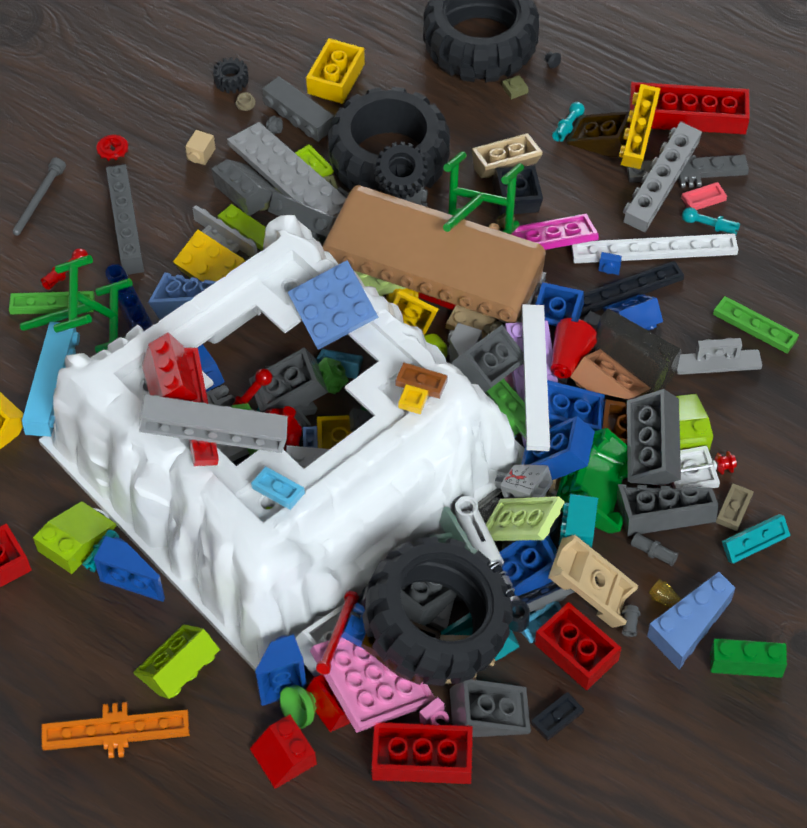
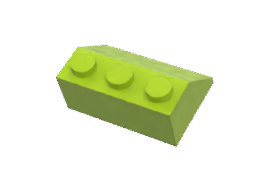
[133,624,220,699]

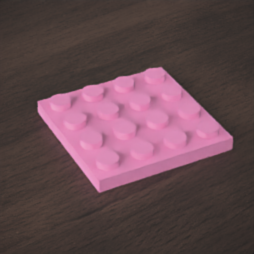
[310,637,436,733]

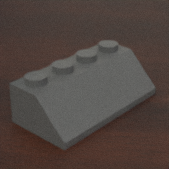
[627,389,681,485]

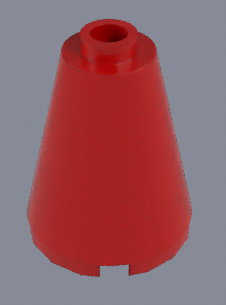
[551,318,597,379]

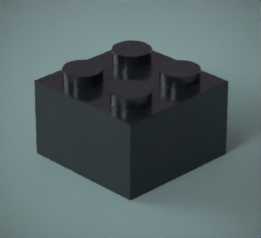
[492,165,543,215]

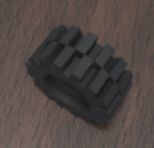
[213,57,249,93]

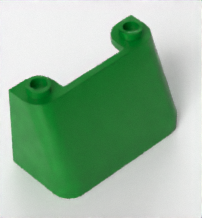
[556,428,628,533]

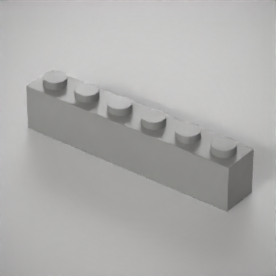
[139,395,288,453]

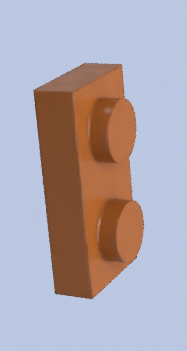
[395,362,448,399]

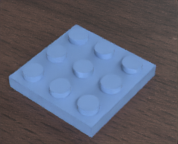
[288,260,379,350]

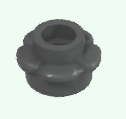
[266,116,283,134]

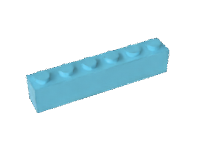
[22,322,80,437]

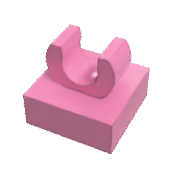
[420,697,449,725]

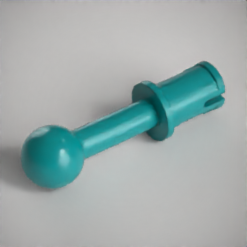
[552,102,585,142]
[682,207,740,236]

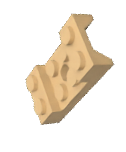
[548,535,638,628]

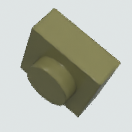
[502,75,528,99]

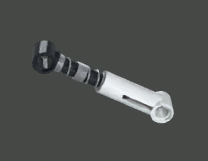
[455,496,530,632]

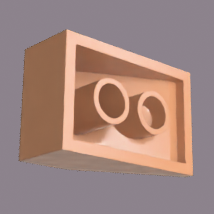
[571,349,651,400]

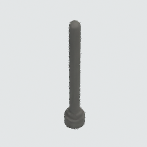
[13,158,66,236]

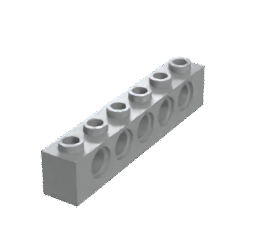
[623,122,702,232]

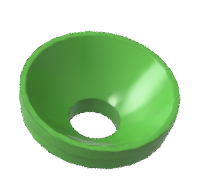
[280,685,316,729]

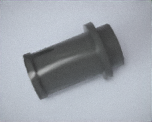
[622,605,641,637]

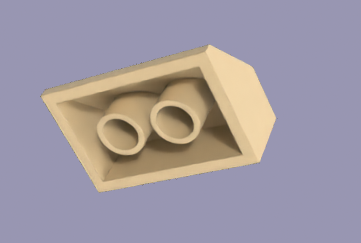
[472,133,542,178]

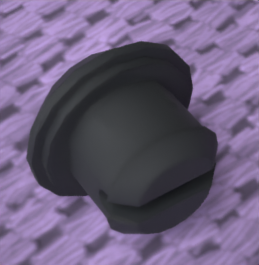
[545,52,561,69]

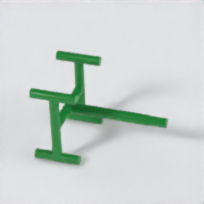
[443,151,524,234]
[20,255,133,353]

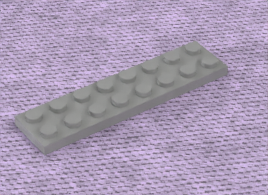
[227,122,347,217]

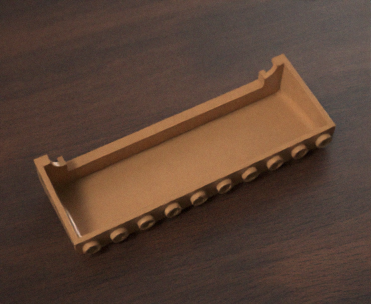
[322,185,546,323]

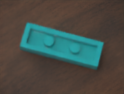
[722,514,790,563]

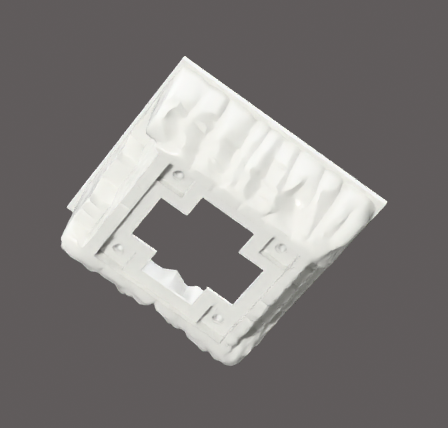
[39,215,525,671]

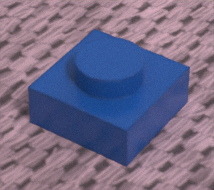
[599,252,622,275]

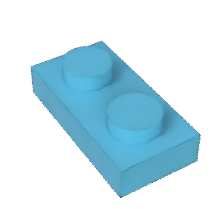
[251,467,305,510]

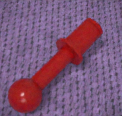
[41,248,88,290]
[232,368,273,406]

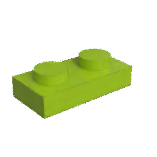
[295,145,333,177]

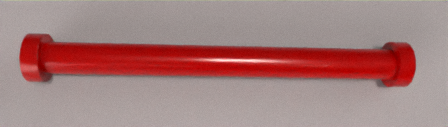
[316,591,359,675]

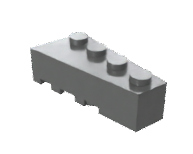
[617,484,718,536]

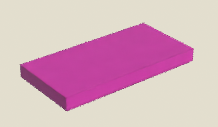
[511,214,599,250]

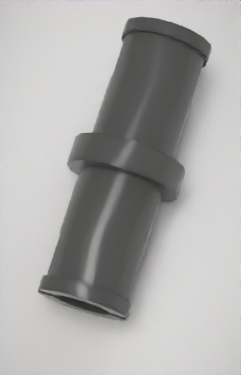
[631,533,678,566]

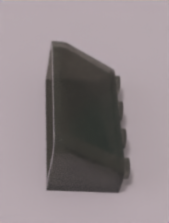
[588,308,681,396]

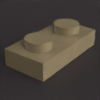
[716,484,754,531]

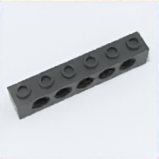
[106,164,144,275]

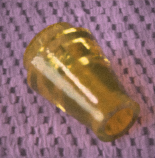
[648,579,682,608]

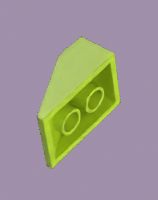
[676,394,713,450]
[33,501,117,574]

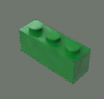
[710,639,787,678]

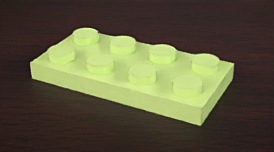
[486,496,564,541]

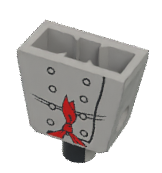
[495,465,553,499]

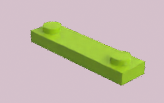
[218,204,266,251]

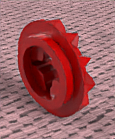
[97,135,128,161]

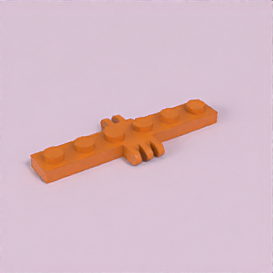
[42,702,190,758]

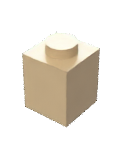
[185,130,215,165]

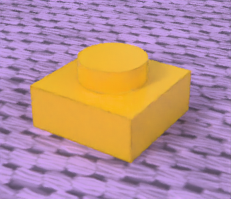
[398,384,428,414]

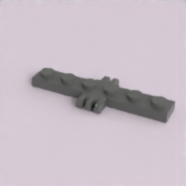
[627,155,749,188]

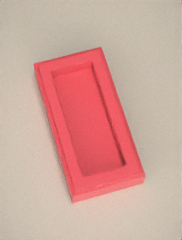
[681,182,727,210]

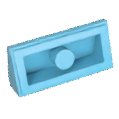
[317,349,363,379]
[521,601,562,643]

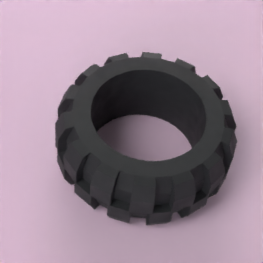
[328,87,450,196]

